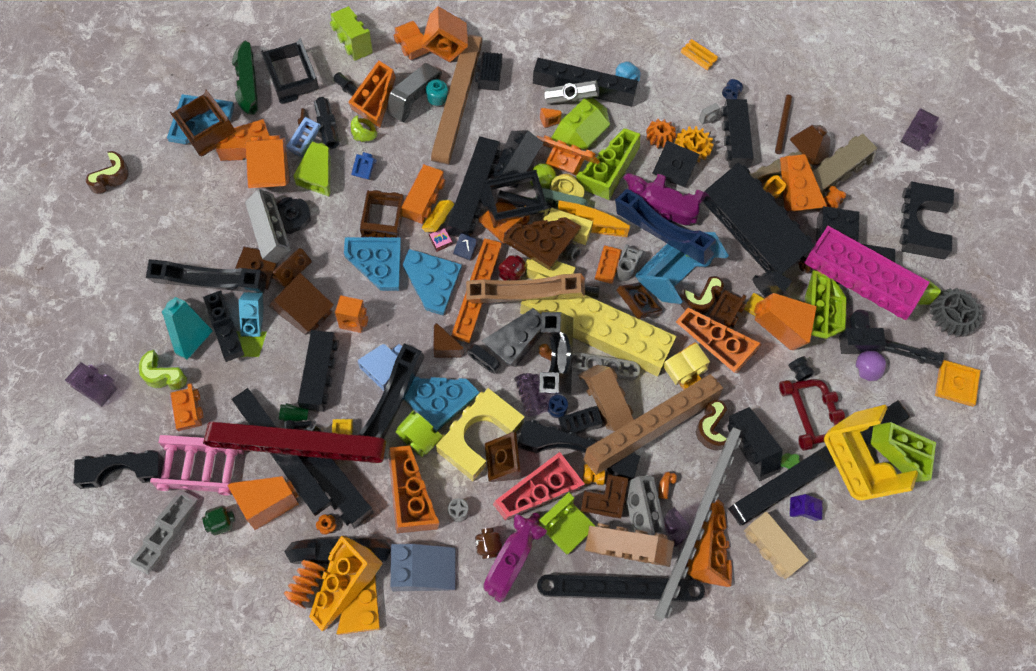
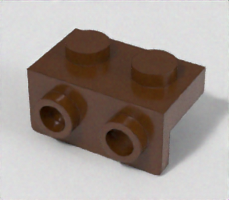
[271,248,312,287]
[708,290,747,328]

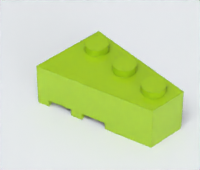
[330,6,373,61]
[871,422,936,482]

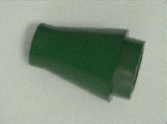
[279,403,309,422]

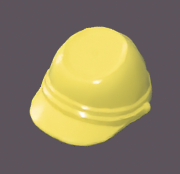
[550,174,585,198]

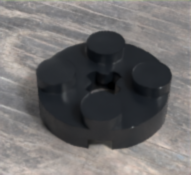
[276,197,311,234]

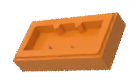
[594,245,622,284]

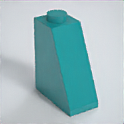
[162,297,213,360]

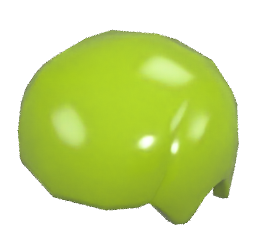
[530,163,556,189]

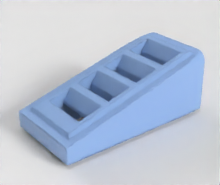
[287,117,321,158]

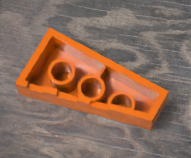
[676,308,762,373]
[388,446,440,534]

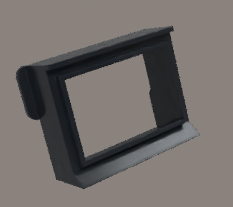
[261,38,319,104]
[479,170,549,228]

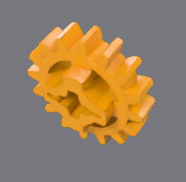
[674,126,714,162]

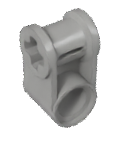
[616,244,643,281]

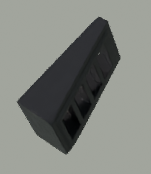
[558,406,602,434]

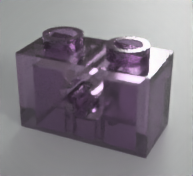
[900,108,939,152]
[65,362,117,407]

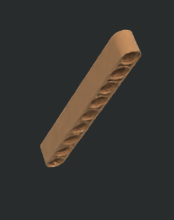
[431,34,483,164]

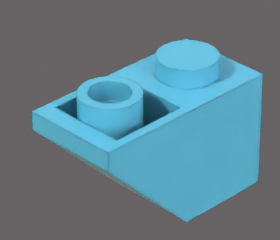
[239,292,264,337]

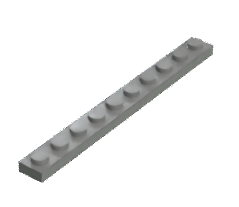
[653,427,742,622]

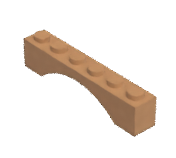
[466,273,585,304]

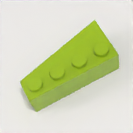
[576,128,640,200]

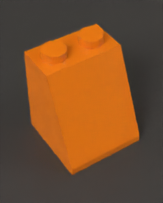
[421,6,468,62]
[246,135,290,188]
[754,293,817,350]
[227,476,299,530]

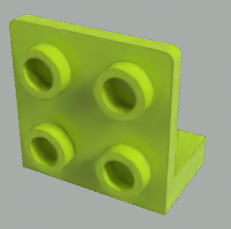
[539,492,595,555]

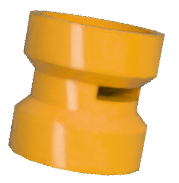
[583,464,605,485]

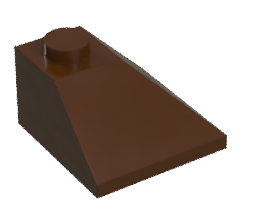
[789,125,830,165]

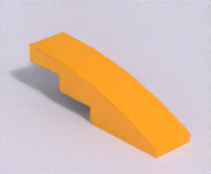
[558,200,630,237]

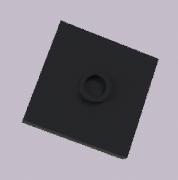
[652,141,700,188]

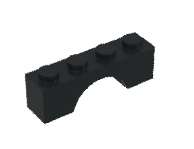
[73,450,164,489]

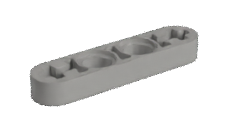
[572,352,640,381]

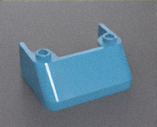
[635,232,729,304]

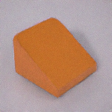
[540,108,562,128]

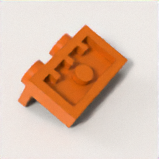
[170,383,204,431]

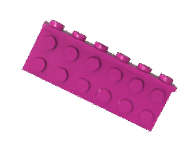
[805,226,930,320]

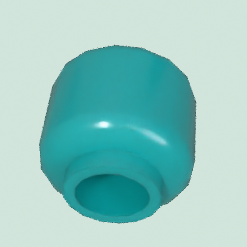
[426,80,448,106]

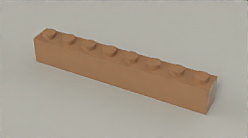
[584,374,723,475]

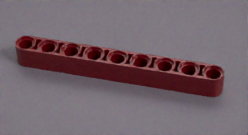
[203,422,387,463]

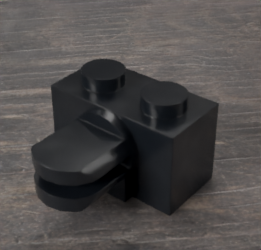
[839,309,886,354]

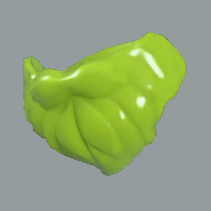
[351,116,377,142]

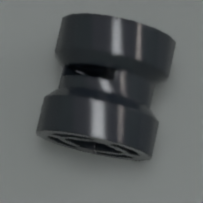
[788,356,815,382]

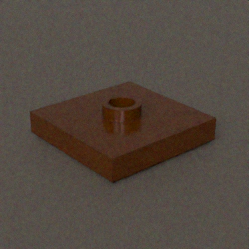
[235,246,279,290]
[616,282,663,319]

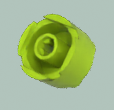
[395,411,442,457]

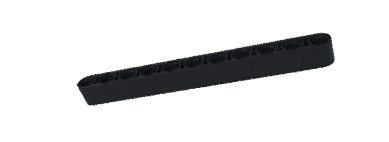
[728,400,911,526]

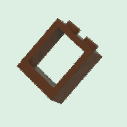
[360,190,404,238]

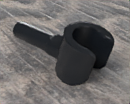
[284,420,312,429]

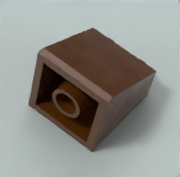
[268,273,334,335]

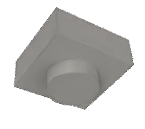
[699,103,720,125]

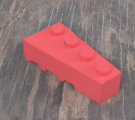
[493,452,585,521]

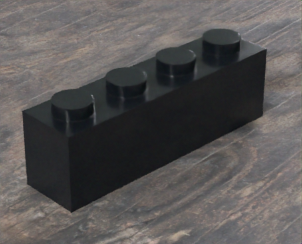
[721,99,754,168]
[297,330,339,412]
[303,457,374,529]

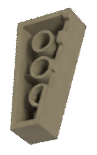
[812,133,877,196]

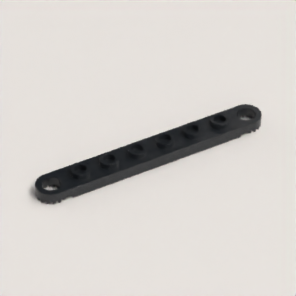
[537,574,705,602]

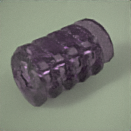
[514,373,548,417]

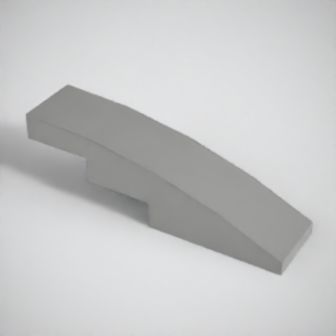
[130,490,198,575]

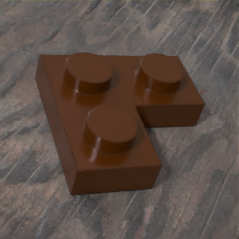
[581,474,628,519]

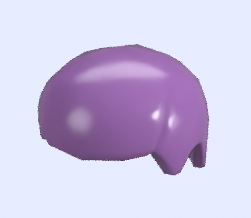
[856,351,886,381]

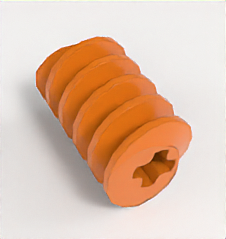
[283,560,327,609]

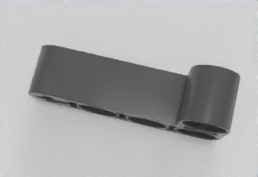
[387,63,442,122]

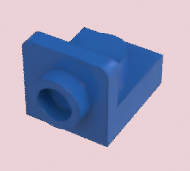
[351,152,377,180]

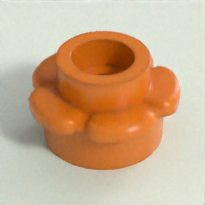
[316,514,336,535]

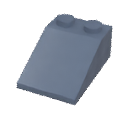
[390,544,455,592]

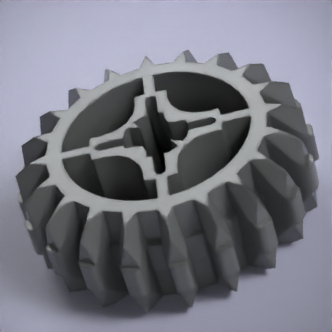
[929,288,984,337]

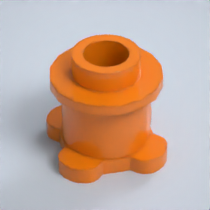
[823,186,846,208]

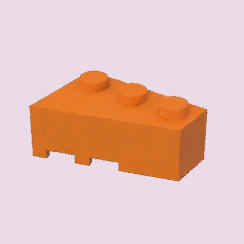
[780,154,827,211]

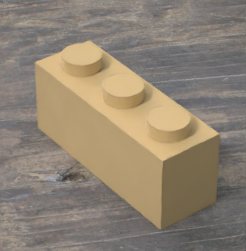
[744,511,809,579]

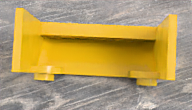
[824,404,918,500]

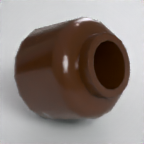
[475,528,503,559]

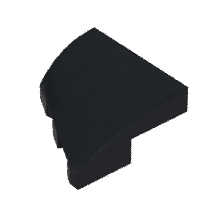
[752,271,792,298]

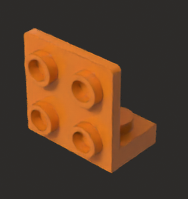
[479,202,530,244]

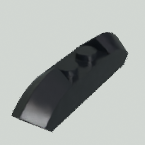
[284,538,391,564]

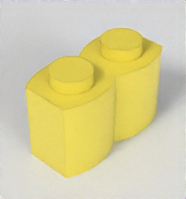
[663,343,710,385]

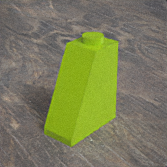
[293,141,331,197]

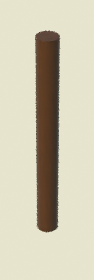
[775,94,793,154]

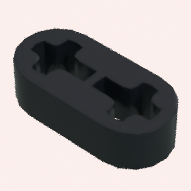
[467,344,501,374]

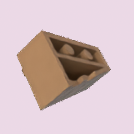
[578,365,634,431]

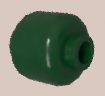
[202,505,236,536]

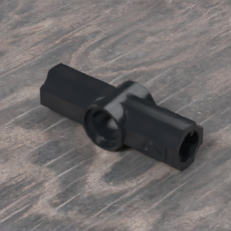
[314,97,340,149]

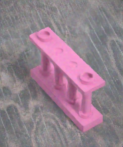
[150,435,245,496]

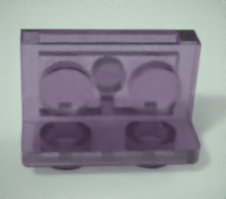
[663,507,690,547]

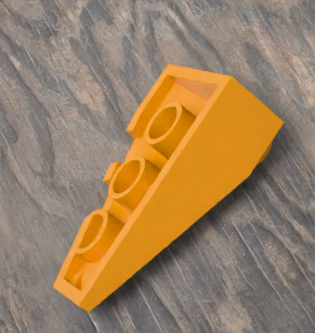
[309,536,383,631]

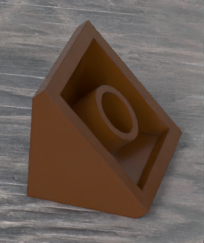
[485,432,521,482]

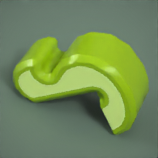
[139,350,187,390]

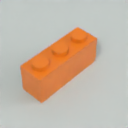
[401,164,446,224]

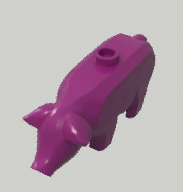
[623,173,704,225]
[483,513,547,603]

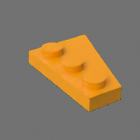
[336,575,380,635]

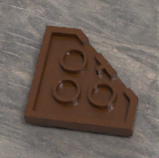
[503,217,581,270]

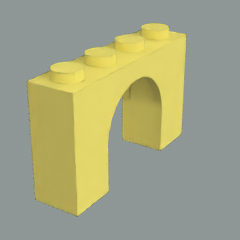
[525,208,593,279]
[436,388,525,481]

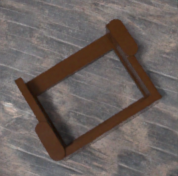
[170,89,236,157]

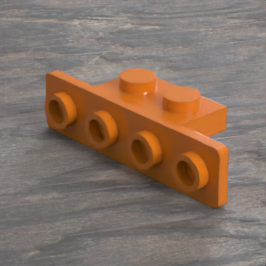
[537,135,600,176]

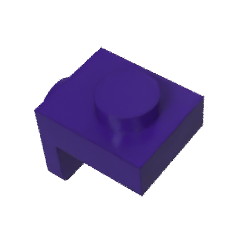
[790,494,823,521]

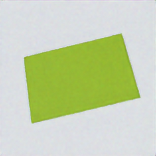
[237,331,267,357]

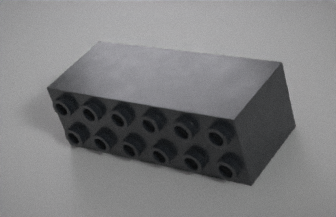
[700,162,815,274]

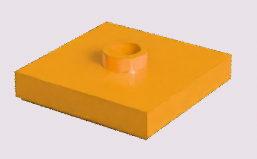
[935,360,981,407]

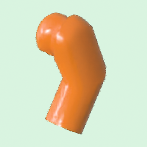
[658,471,677,499]

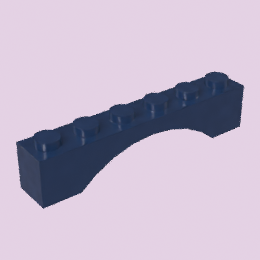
[615,189,716,265]

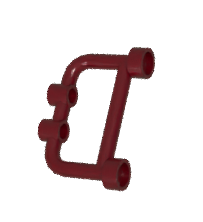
[779,379,845,451]

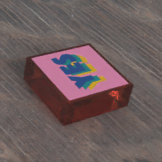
[429,227,453,252]

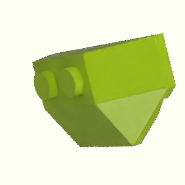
[551,98,610,149]
[804,270,846,339]

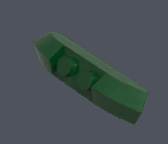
[232,40,259,115]

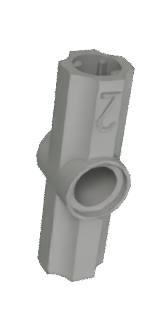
[545,81,599,104]

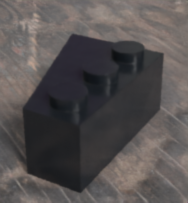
[493,130,544,188]

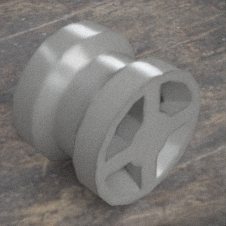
[448,498,469,522]

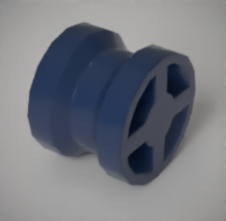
[722,79,743,99]
[548,395,568,418]

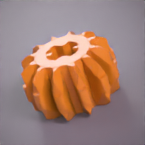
[646,119,676,148]

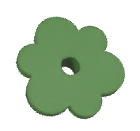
[781,453,800,469]

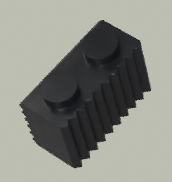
[475,51,503,91]

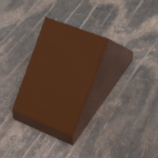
[433,323,464,358]

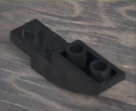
[203,290,244,362]

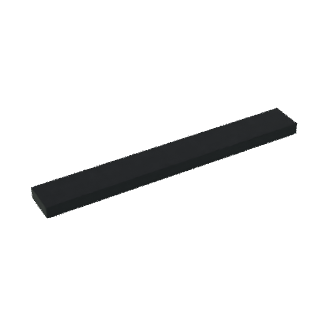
[231,388,333,516]

